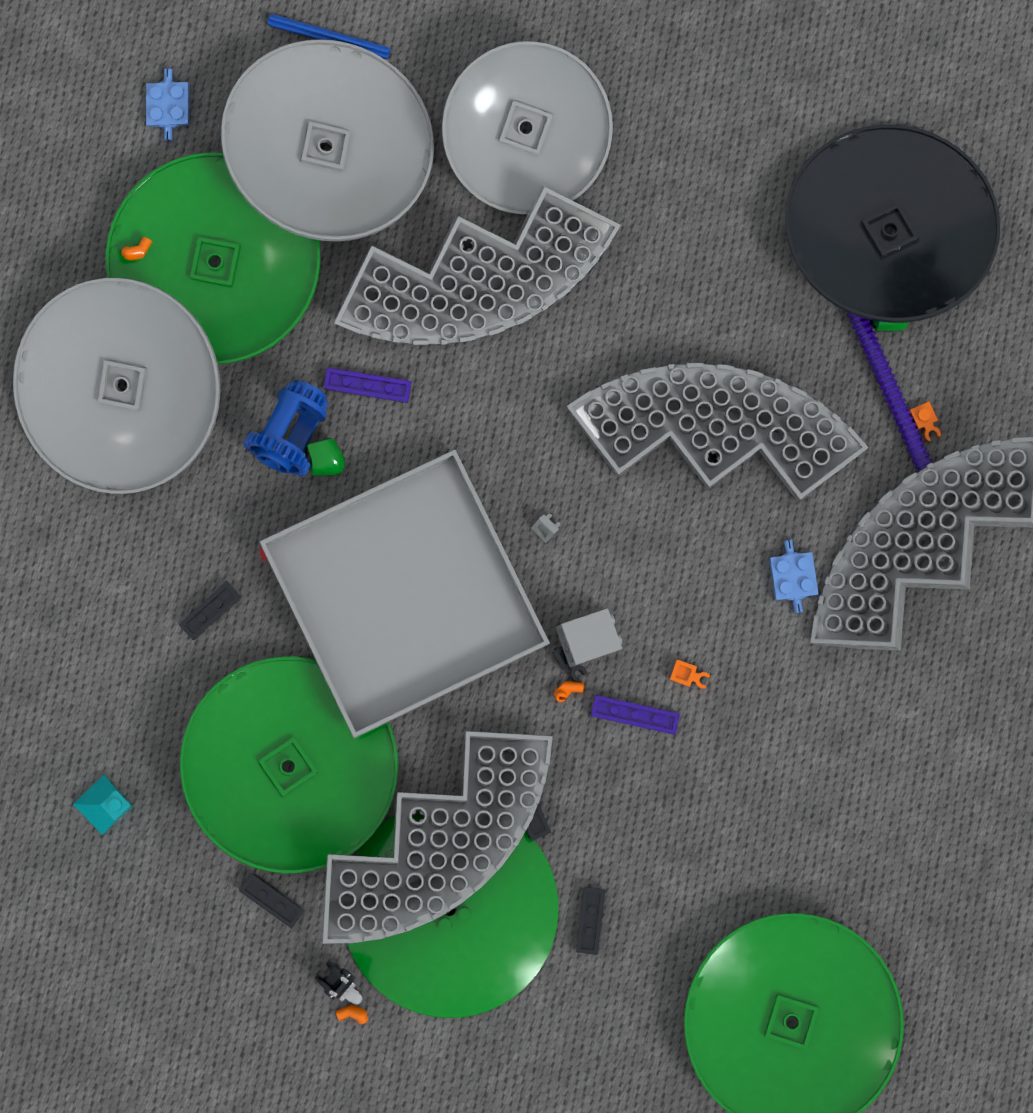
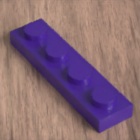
[324,368,412,403]
[591,695,680,735]

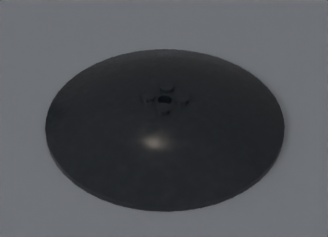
[785,125,1000,323]

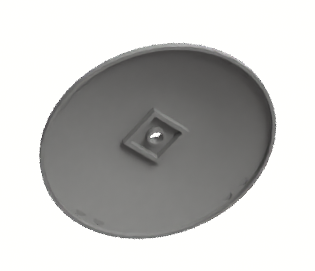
[221,40,434,241]
[13,278,221,494]

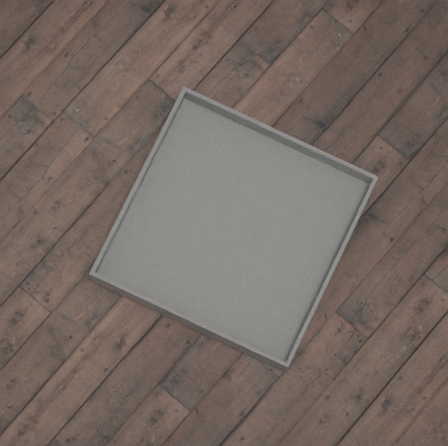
[260,450,550,739]

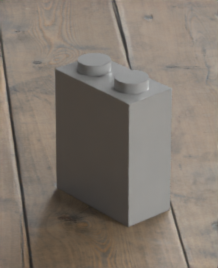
[555,608,622,668]

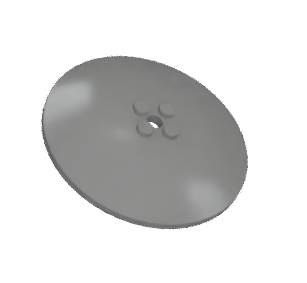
[442,41,613,214]

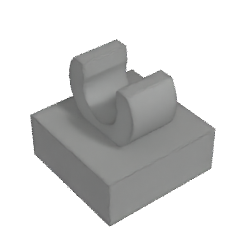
[531,514,560,543]

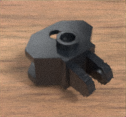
[315,961,363,1005]

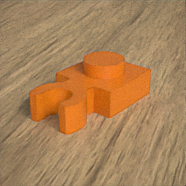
[910,401,941,442]
[669,660,710,689]

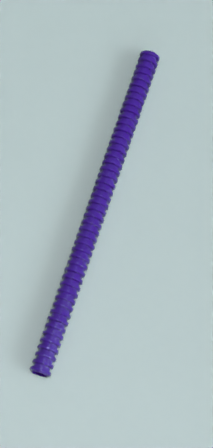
[847,313,933,473]

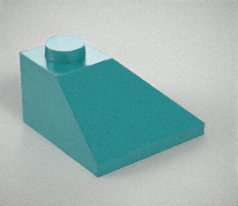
[73,774,134,835]

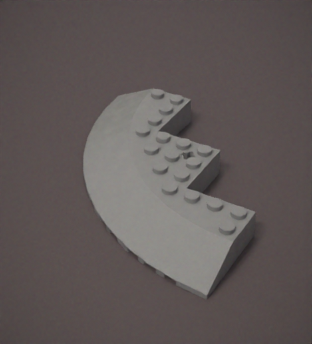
[334,186,621,345]
[566,363,869,502]
[810,437,1033,651]
[323,731,553,944]

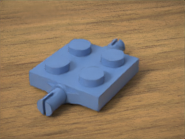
[146,68,190,141]
[769,540,819,613]

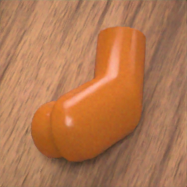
[121,236,152,261]
[554,681,584,702]
[335,1004,368,1024]

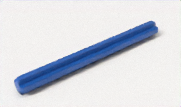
[268,14,390,59]

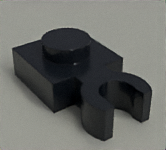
[552,646,587,682]

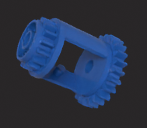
[243,380,329,477]

